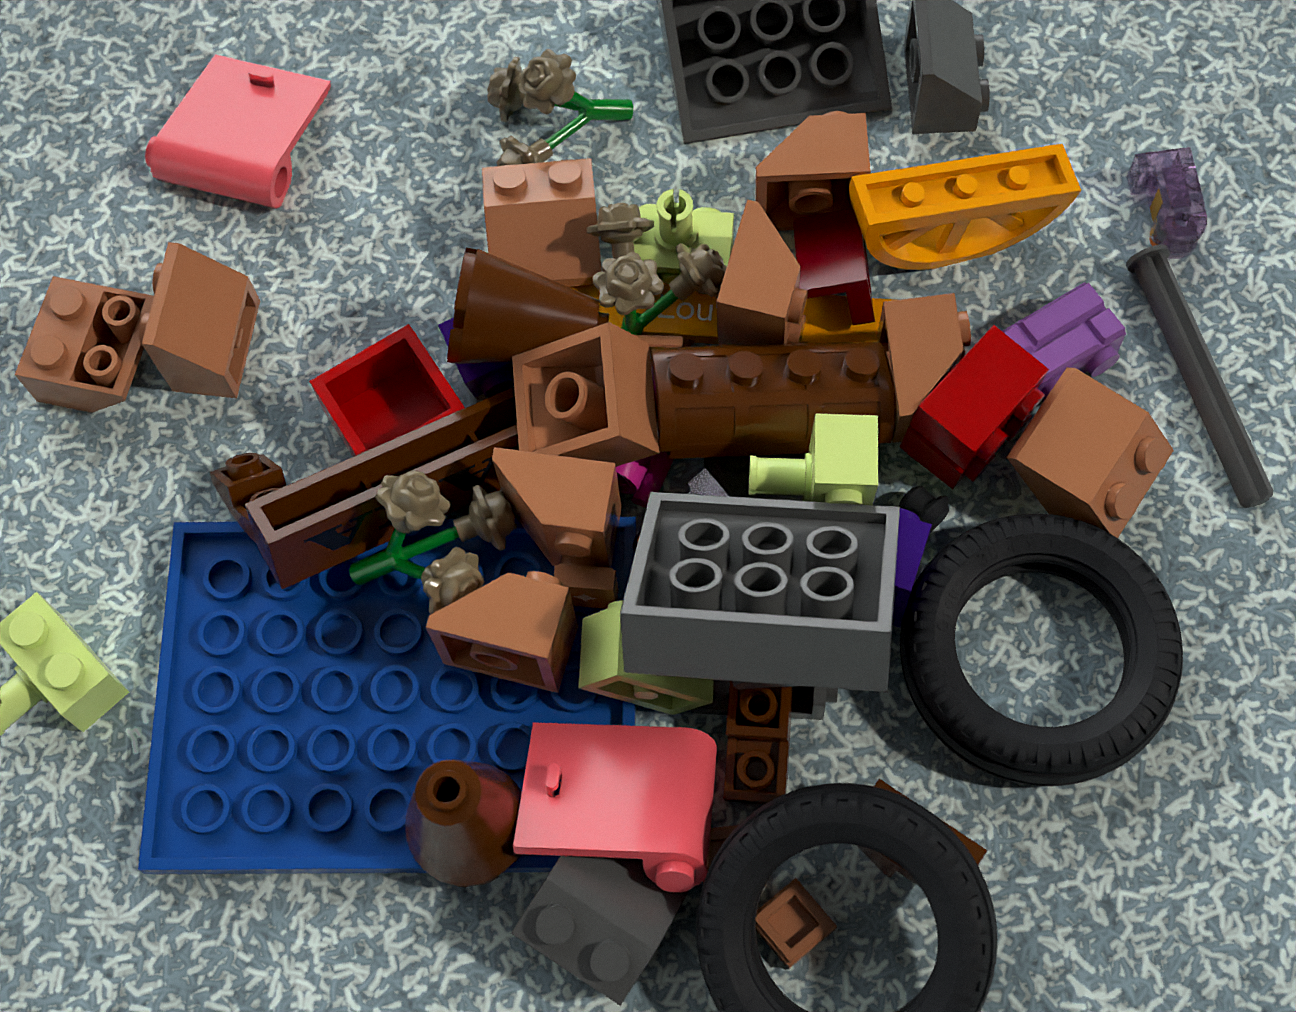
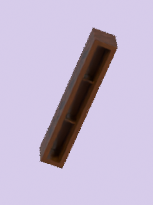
[245,387,519,589]

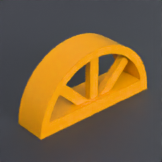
[849,143,1081,270]

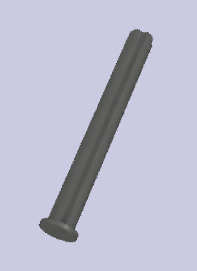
[1126,244,1274,508]

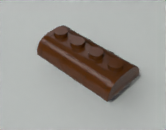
[649,340,896,459]

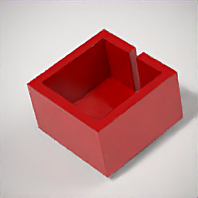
[309,324,465,457]
[900,325,1049,489]

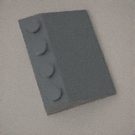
[656,0,892,144]
[620,492,900,692]

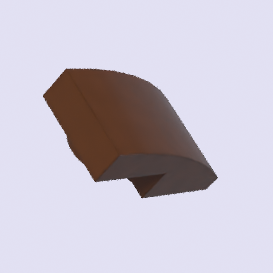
[209,453,286,542]
[723,681,792,804]

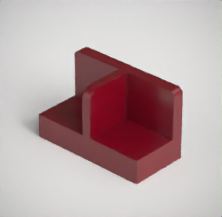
[793,208,875,325]

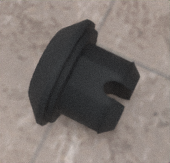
[899,486,949,534]

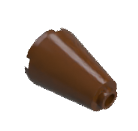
[447,247,609,364]
[405,760,522,888]

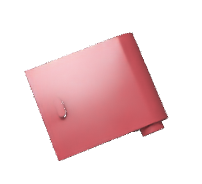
[145,55,331,209]
[513,723,717,893]

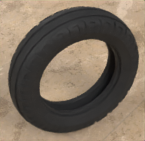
[900,514,1183,786]
[696,783,998,1012]

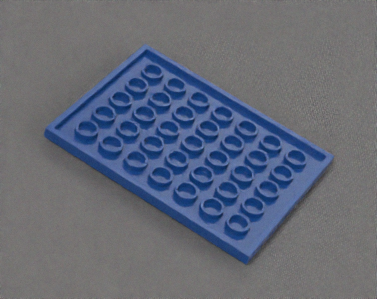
[138,517,637,874]

